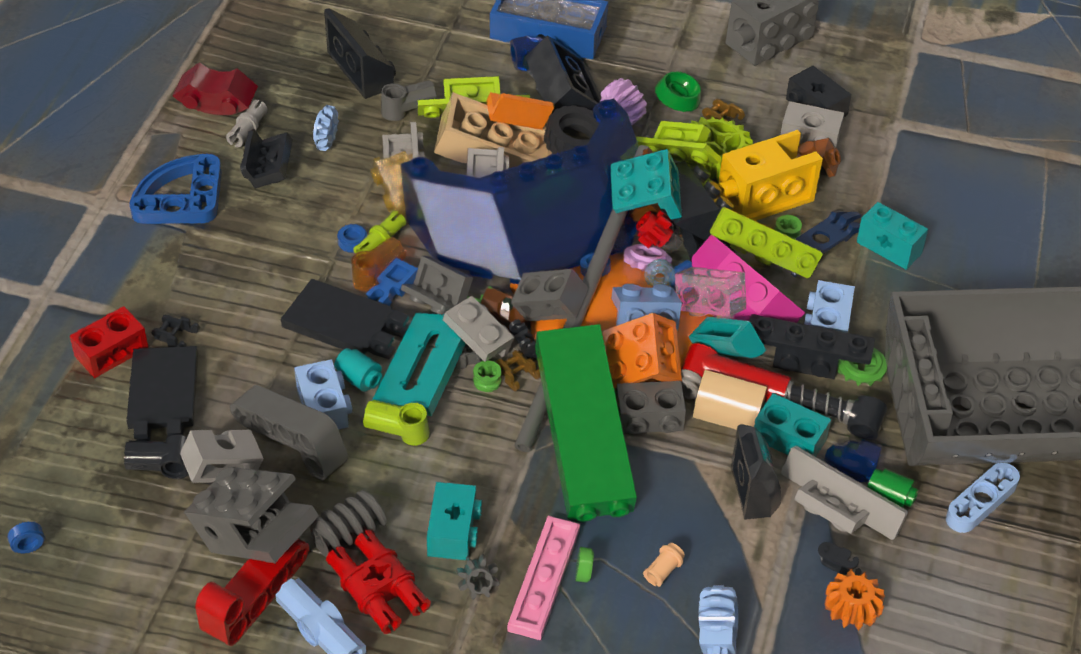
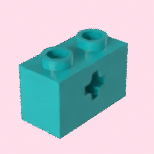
[857,202,928,270]
[427,482,482,560]

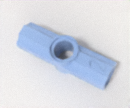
[276,578,366,654]

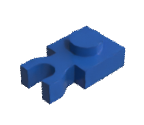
[366,258,418,306]

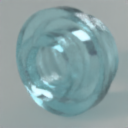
[644,259,675,286]

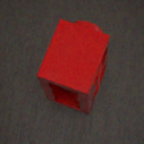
[70,306,148,379]

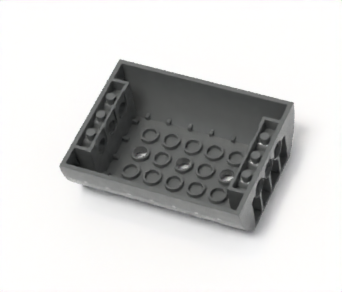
[885,287,1081,466]

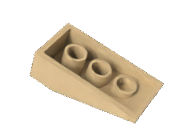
[434,92,554,171]

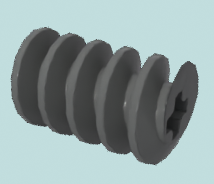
[309,490,387,557]

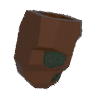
[481,288,530,333]

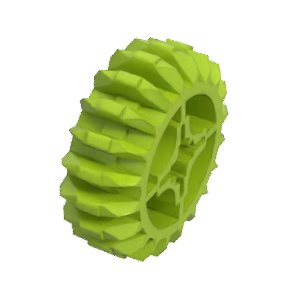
[684,116,753,182]

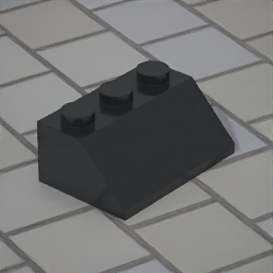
[324,8,396,99]
[525,35,606,116]
[673,161,734,241]

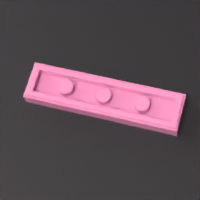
[507,516,580,640]

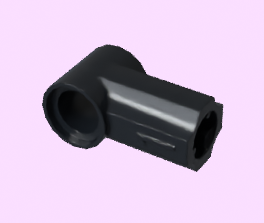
[124,435,188,479]

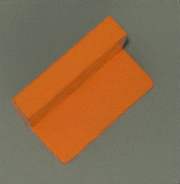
[487,92,554,130]

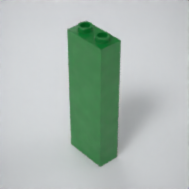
[535,324,637,522]

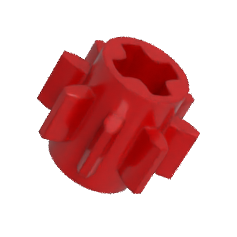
[635,210,673,249]

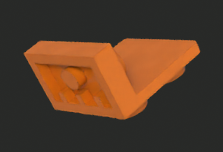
[603,313,682,391]

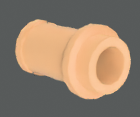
[643,543,685,587]

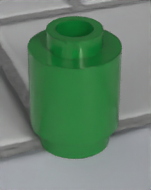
[867,468,919,508]

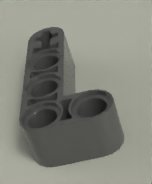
[230,385,348,481]

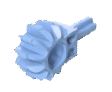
[698,585,738,654]

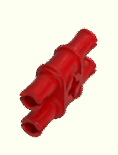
[326,529,431,634]

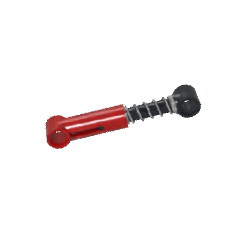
[681,343,887,440]

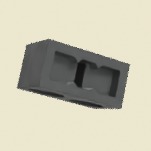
[511,269,588,321]
[616,381,686,434]

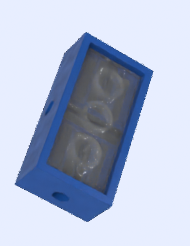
[490,0,608,60]

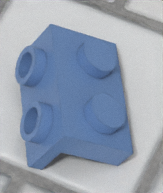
[611,284,682,330]

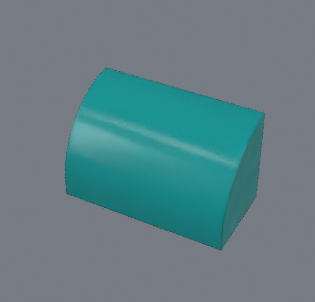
[689,317,766,358]

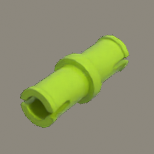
[353,210,407,262]

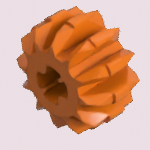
[825,569,885,631]

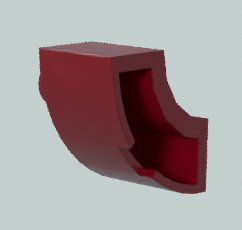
[172,62,258,115]

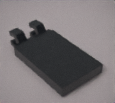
[280,279,409,359]
[126,346,198,441]

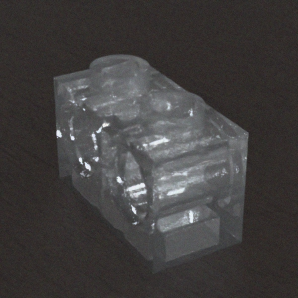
[675,267,746,319]

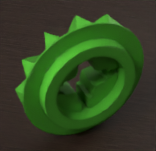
[838,348,887,386]

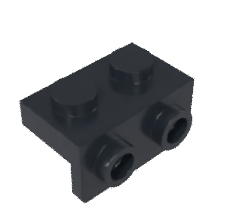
[240,129,293,189]

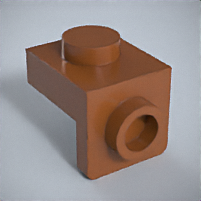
[796,138,841,177]

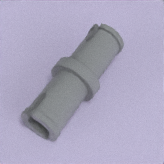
[226,100,268,147]

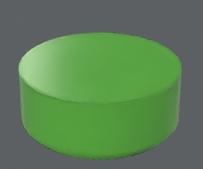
[575,547,594,583]

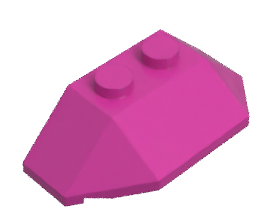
[692,235,805,323]

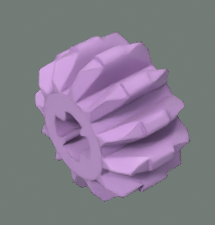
[600,78,647,127]

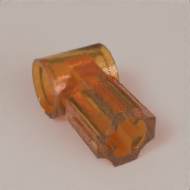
[351,237,406,292]

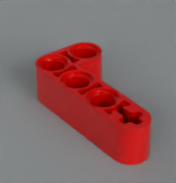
[195,538,309,646]

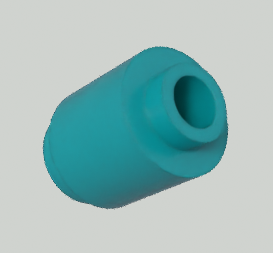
[334,348,382,392]

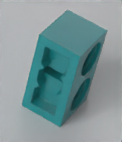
[754,393,831,457]

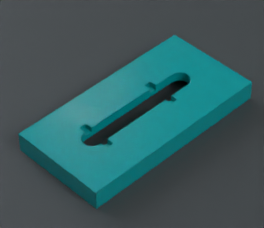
[372,313,466,416]

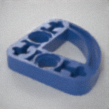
[130,154,222,224]

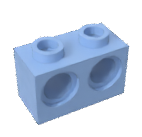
[804,280,855,333]
[294,359,353,429]

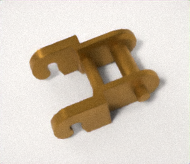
[702,99,745,121]
[496,350,541,391]

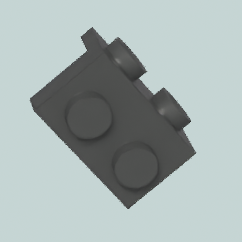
[400,256,473,314]

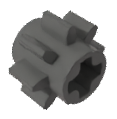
[456,554,500,600]

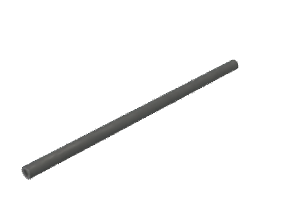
[514,145,649,452]

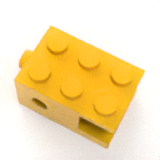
[717,130,823,221]

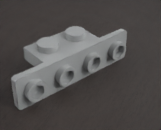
[781,446,908,540]

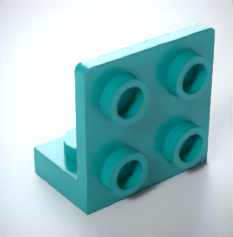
[611,149,682,220]

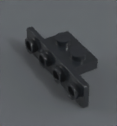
[749,314,875,379]

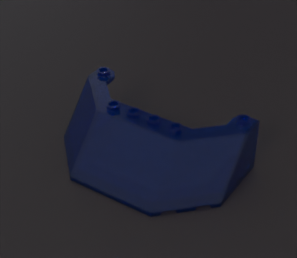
[400,98,639,285]

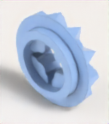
[313,105,339,151]

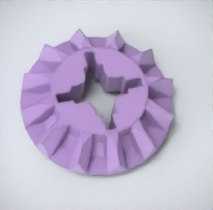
[624,244,672,273]

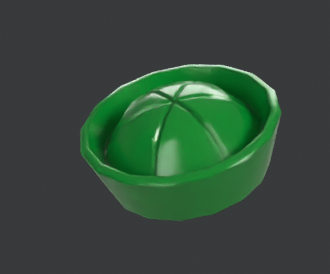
[655,71,701,112]

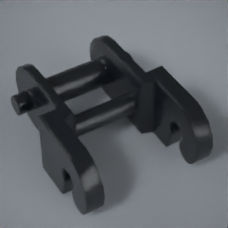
[151,315,200,347]
[509,319,537,361]
[818,542,862,576]

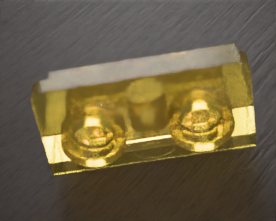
[370,151,428,218]

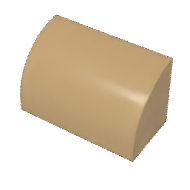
[693,370,767,430]

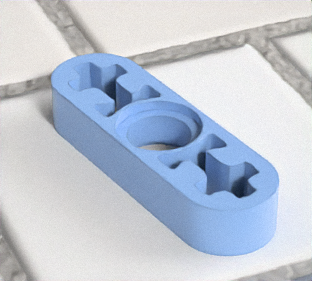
[946,463,1020,533]

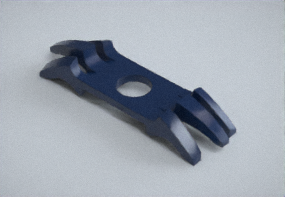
[778,210,862,277]

